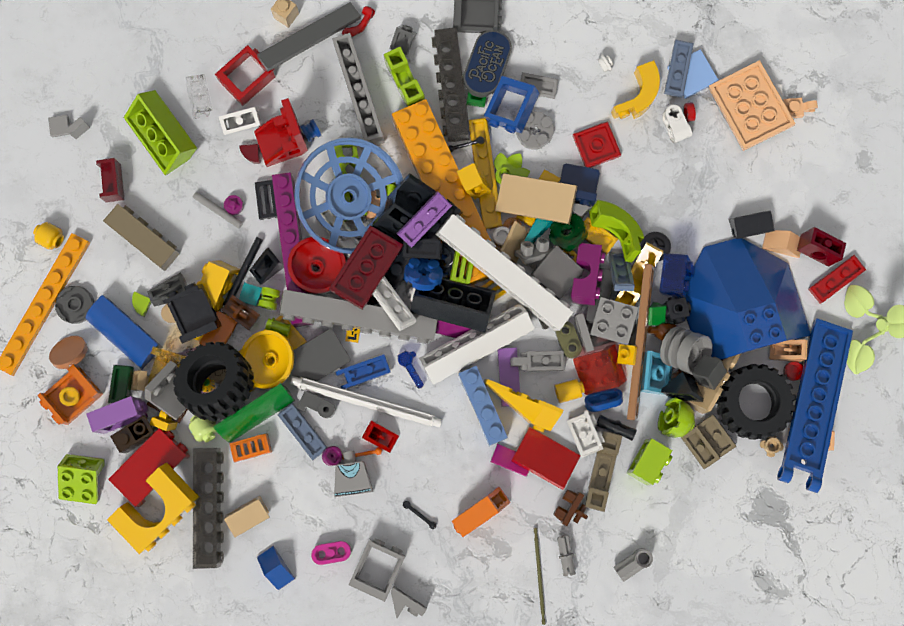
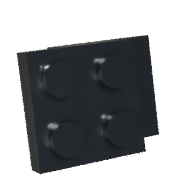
[372,173,437,244]

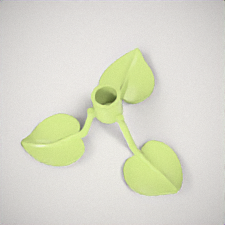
[844,285,904,374]

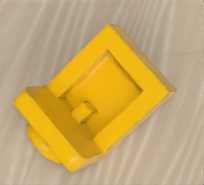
[617,344,637,365]

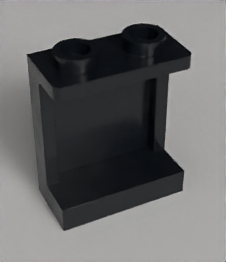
[163,282,222,344]

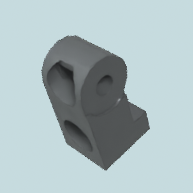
[297,391,336,419]

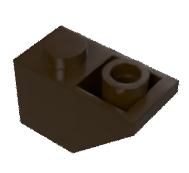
[110,415,154,453]

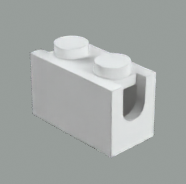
[219,106,264,135]

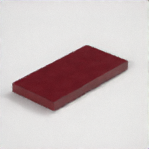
[329,225,403,310]

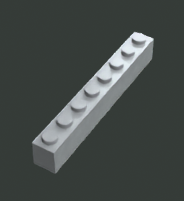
[279,290,437,344]

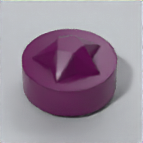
[224,195,244,215]
[322,446,342,466]

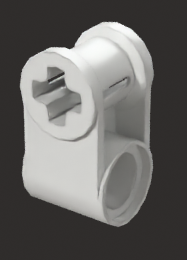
[662,105,692,143]

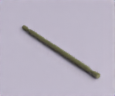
[533,528,546,625]

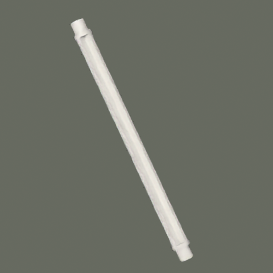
[290,376,442,427]

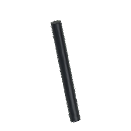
[223,237,263,306]

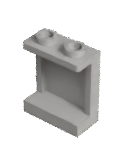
[574,313,633,354]

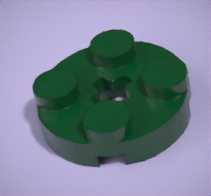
[549,214,588,252]

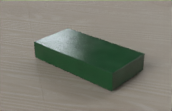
[108,365,134,404]

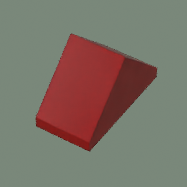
[362,421,399,453]

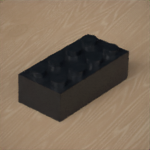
[410,274,496,333]

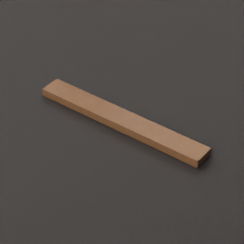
[627,264,655,420]

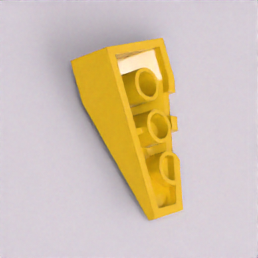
[484,379,564,433]

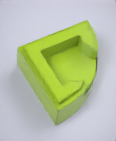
[132,291,151,317]

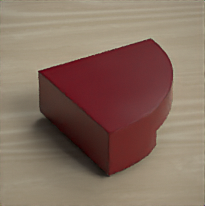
[239,144,260,164]

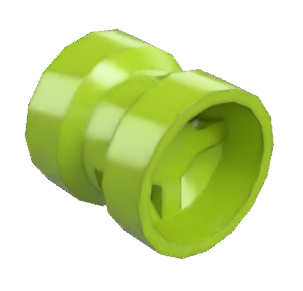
[258,287,281,310]

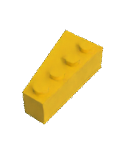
[194,260,240,341]

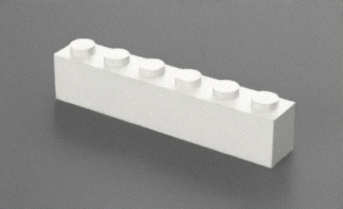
[419,303,535,385]

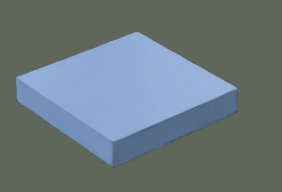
[667,49,719,99]

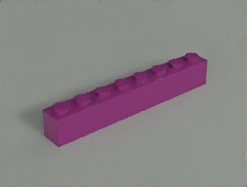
[272,172,313,327]

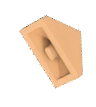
[762,230,801,258]
[769,340,808,362]

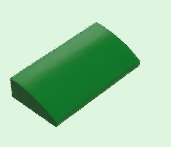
[213,383,295,443]

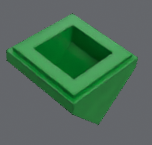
[648,302,666,326]

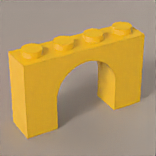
[107,463,199,554]

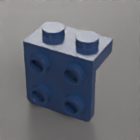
[559,163,600,207]

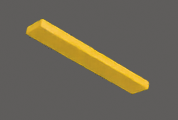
[468,118,502,229]

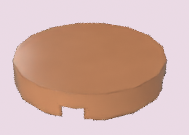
[49,336,88,369]

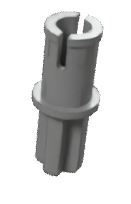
[557,535,576,576]

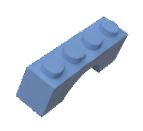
[458,366,508,446]

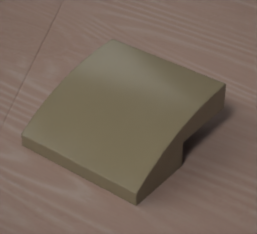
[681,414,737,469]

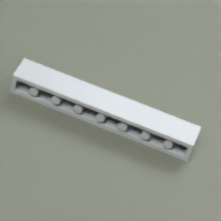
[436,214,573,331]

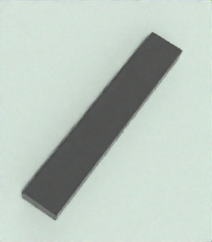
[257,2,361,72]

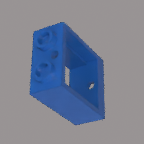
[484,76,540,134]

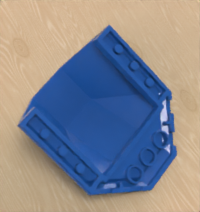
[679,238,811,360]

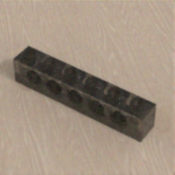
[431,27,470,142]
[193,448,224,569]

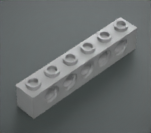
[332,33,385,145]

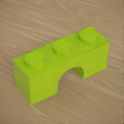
[383,47,425,107]

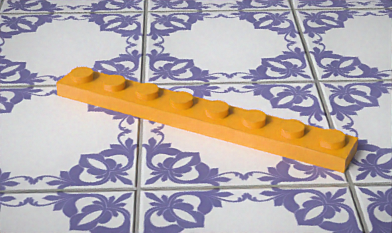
[0,233,90,376]

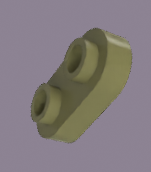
[555,321,582,359]

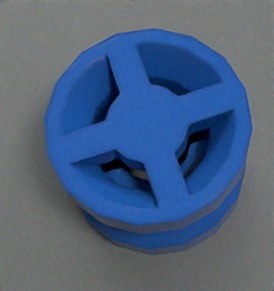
[300,119,322,142]

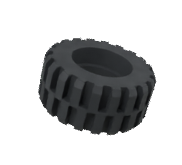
[173,342,254,421]
[716,364,796,440]

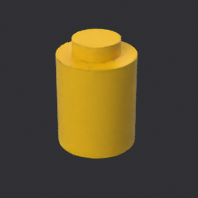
[554,379,585,404]

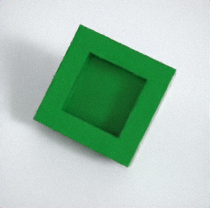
[466,92,486,108]

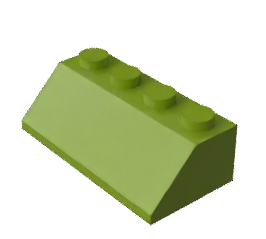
[123,90,197,175]

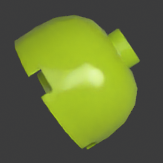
[658,397,695,438]

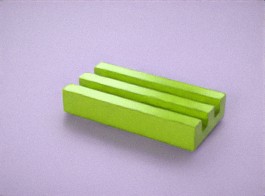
[450,251,473,284]

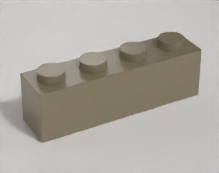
[103,204,179,271]

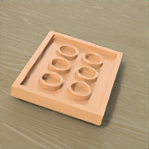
[708,60,796,151]

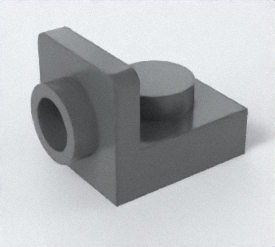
[389,25,417,55]

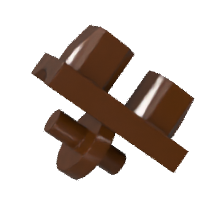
[221,295,261,331]
[553,490,588,526]

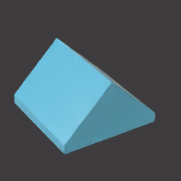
[640,351,672,395]

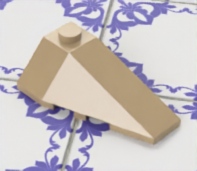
[684,354,741,414]

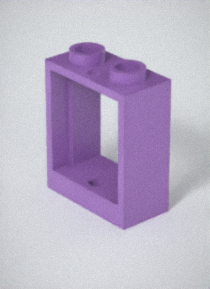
[86,396,149,434]

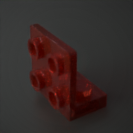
[573,344,627,395]

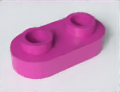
[311,541,351,565]

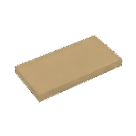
[495,174,577,224]

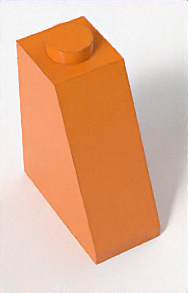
[452,487,511,537]

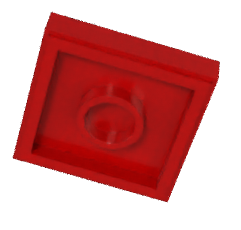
[572,121,621,168]

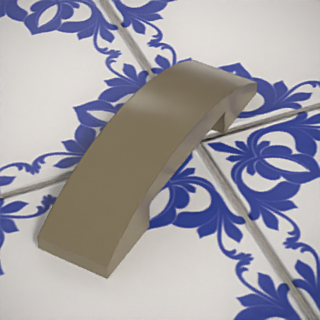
[585,431,622,512]

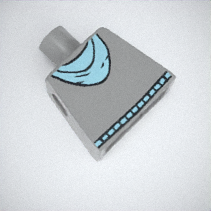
[334,451,373,497]

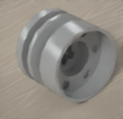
[660,327,712,375]

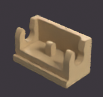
[224,496,270,537]

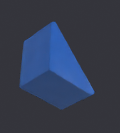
[257,546,295,590]

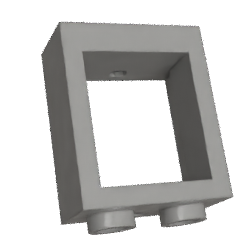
[349,538,405,602]

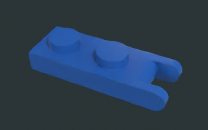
[336,354,391,389]

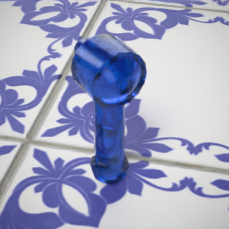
[397,351,424,389]

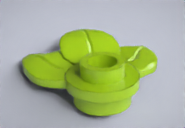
[494,153,530,185]

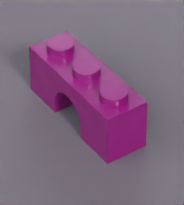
[571,243,606,305]

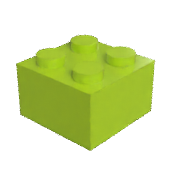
[626,438,673,485]

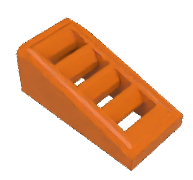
[229,433,272,463]

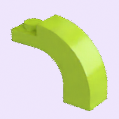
[589,200,644,263]

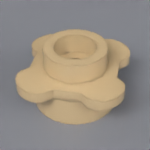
[760,435,784,457]

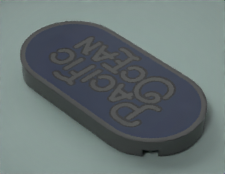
[463,30,512,97]

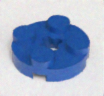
[404,258,443,291]

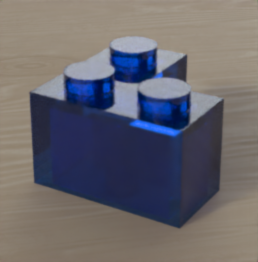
[659,253,695,297]

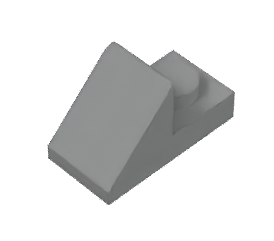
[391,586,427,618]

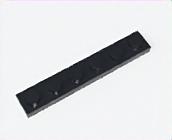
[385,199,463,290]

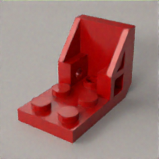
[254,98,308,167]

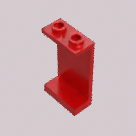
[108,428,190,507]

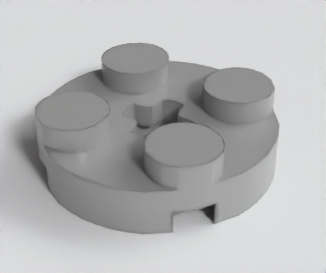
[516,112,554,150]

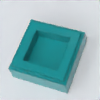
[239,283,262,307]

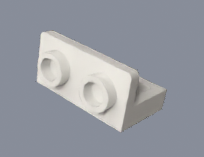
[567,410,605,458]

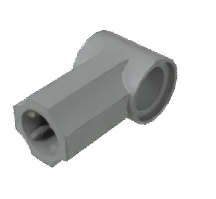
[614,548,653,582]

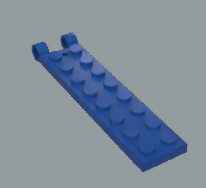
[777,318,853,493]

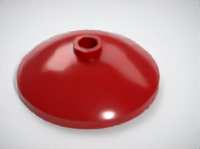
[287,237,346,294]

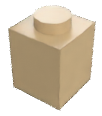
[271,0,299,28]

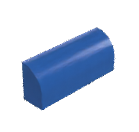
[86,295,163,370]

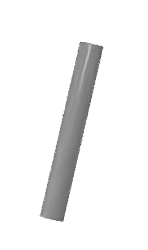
[193,192,243,228]

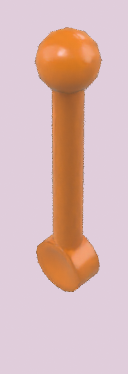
[342,447,382,460]

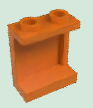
[37,364,103,425]

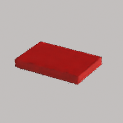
[511,427,581,490]

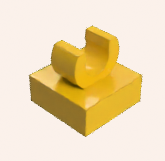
[150,410,178,431]

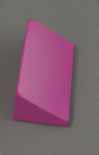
[490,444,529,477]

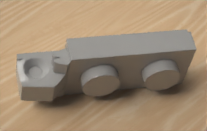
[510,351,565,371]

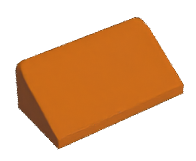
[199,311,238,346]

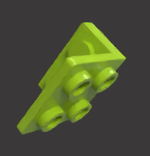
[57,454,105,504]

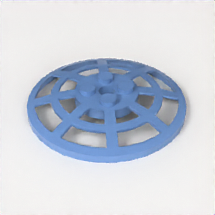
[294,138,403,254]

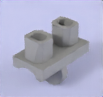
[514,236,551,269]

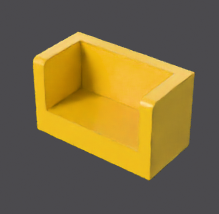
[457,163,491,199]

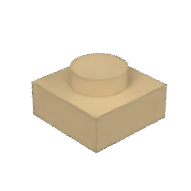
[131,370,149,391]

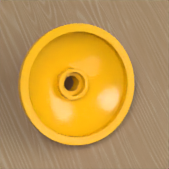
[240,330,294,389]

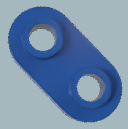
[584,388,623,412]

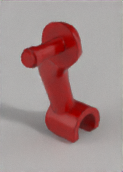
[342,6,375,38]

